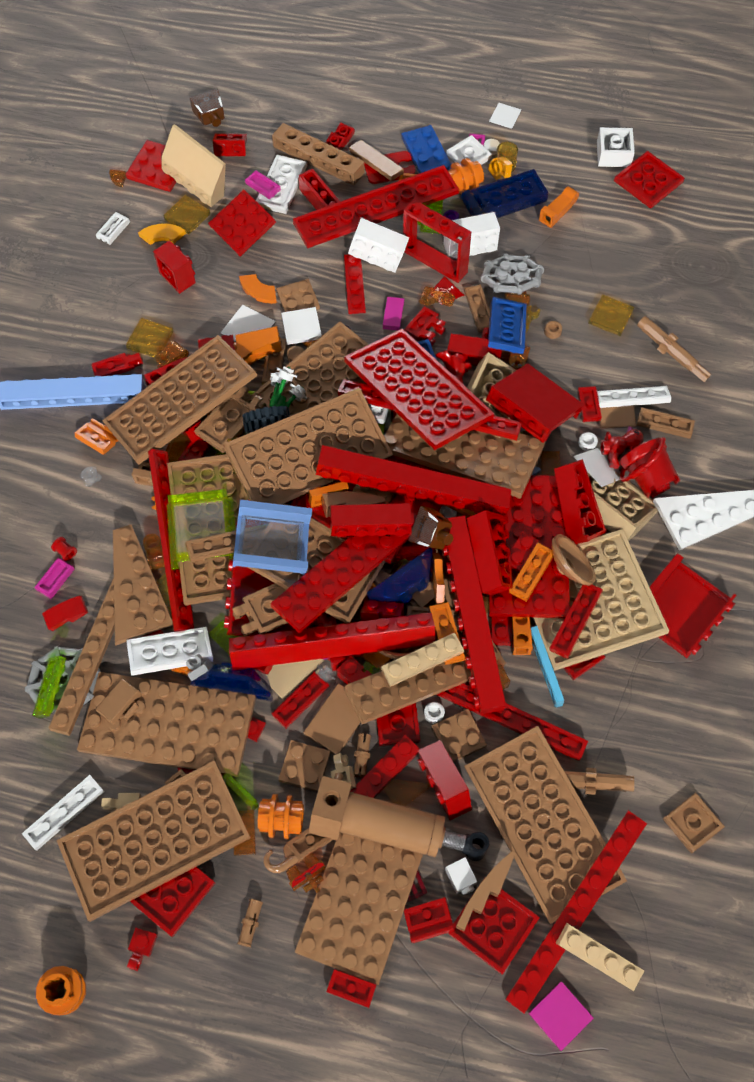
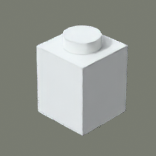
[445,857,477,895]

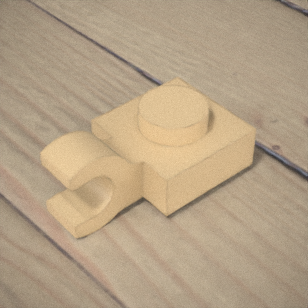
[331,753,356,789]
[101,793,141,810]

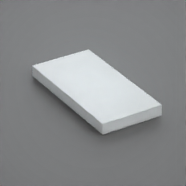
[256,155,307,214]
[126,627,213,676]

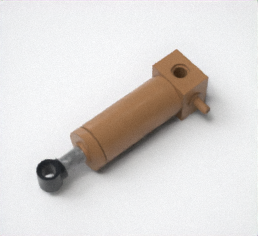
[309,773,490,861]

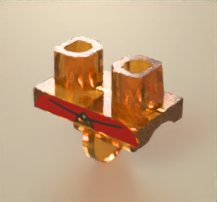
[286,853,326,893]

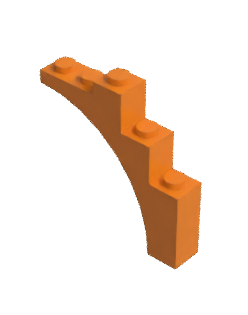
[207,326,282,417]

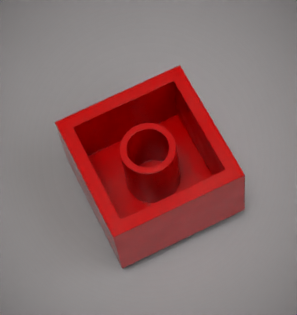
[153,240,196,294]

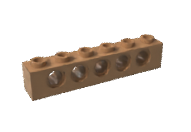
[272,123,365,186]

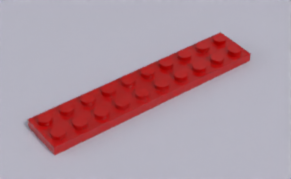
[293,165,460,249]
[271,495,439,633]

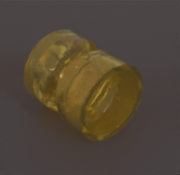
[496,142,518,173]

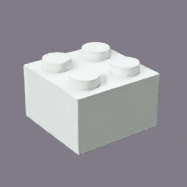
[597,127,634,167]

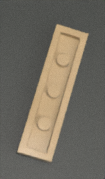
[381,633,464,687]
[556,923,644,991]

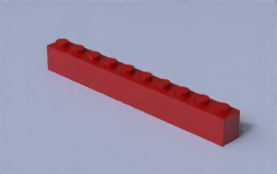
[315,445,511,516]
[442,516,506,715]
[229,613,435,670]

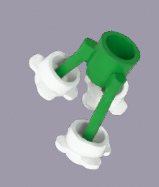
[269,366,307,407]

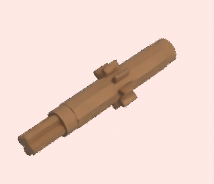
[637,316,712,383]
[564,768,634,795]

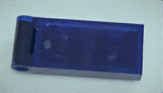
[460,169,549,218]

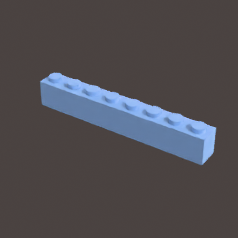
[0,374,145,410]

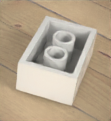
[443,212,500,259]
[348,218,409,273]

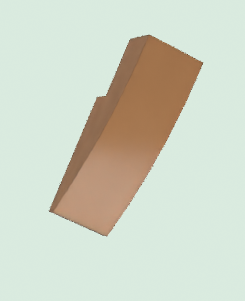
[322,492,386,517]

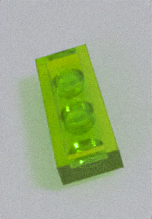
[32,656,66,719]

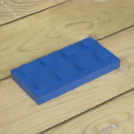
[401,125,451,174]
[488,297,527,354]

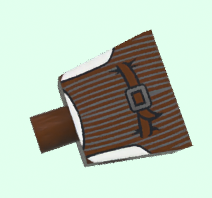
[190,89,225,127]
[408,506,453,549]

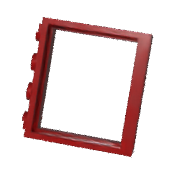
[403,200,472,283]

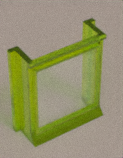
[167,489,236,570]

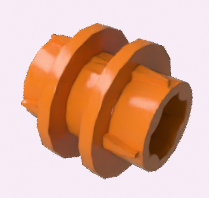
[448,158,484,195]
[258,794,304,839]
[36,966,86,1016]

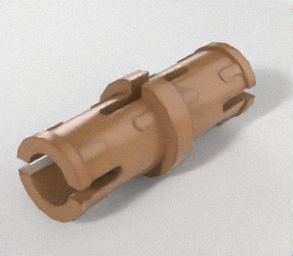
[354,733,371,778]
[237,899,263,948]

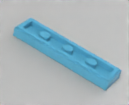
[531,626,564,708]

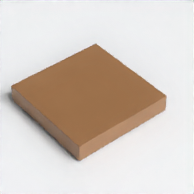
[663,792,725,854]

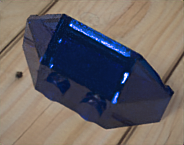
[367,547,433,603]
[190,662,273,701]

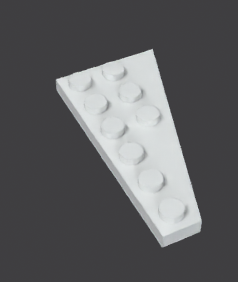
[652,490,754,551]

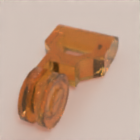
[419,286,455,306]

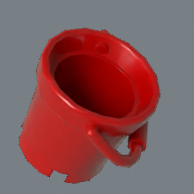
[619,437,680,499]

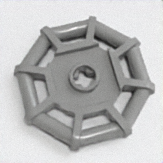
[480,253,544,295]
[25,645,101,714]

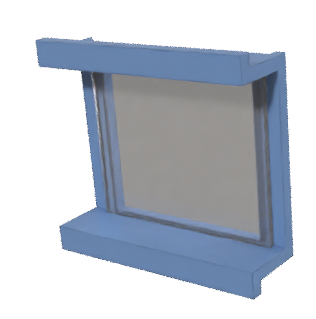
[232,500,312,576]

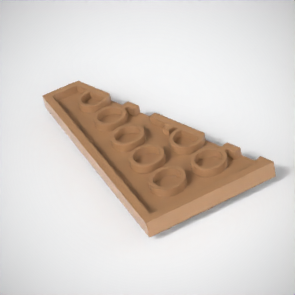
[113,524,173,646]

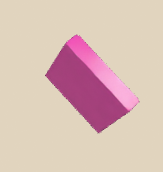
[528,981,594,1051]

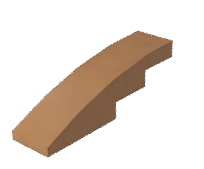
[456,851,516,932]

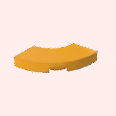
[488,156,513,180]
[138,224,186,245]

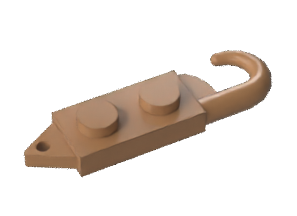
[264,828,333,873]

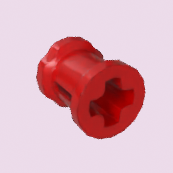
[51,536,77,562]

